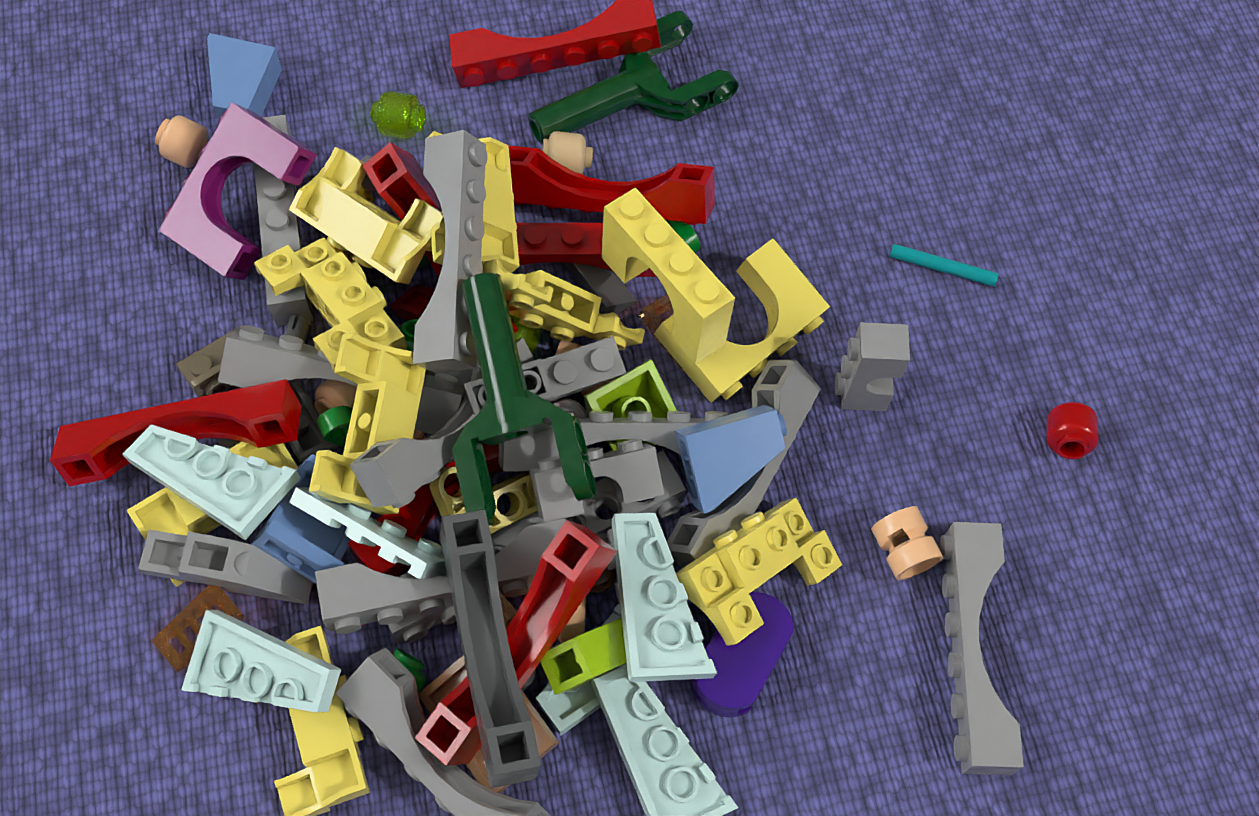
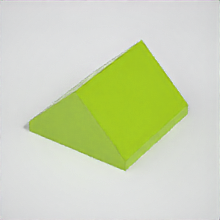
[584,359,677,452]

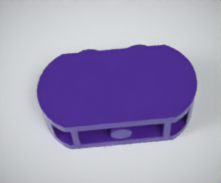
[692,592,794,718]

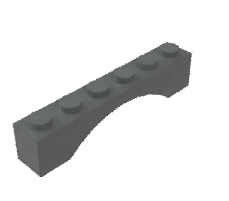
[440,510,541,789]

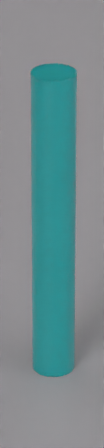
[889,243,999,287]

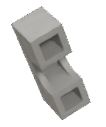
[834,322,910,411]
[529,439,664,523]

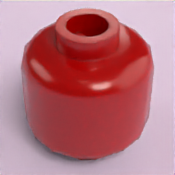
[1046,402,1099,459]

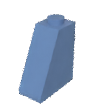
[207,33,282,121]
[675,405,787,514]

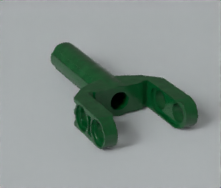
[528,11,739,144]
[452,273,596,526]

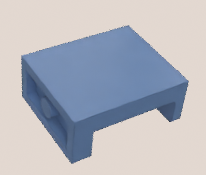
[252,455,352,584]

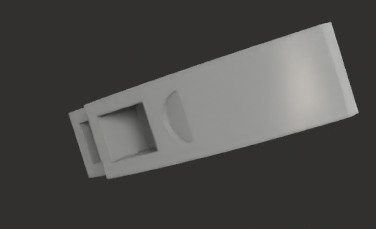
[464,336,627,416]
[138,530,314,605]

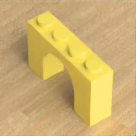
[602,187,735,365]
[654,238,830,403]

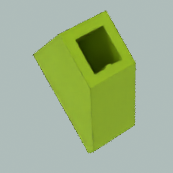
[540,618,627,696]

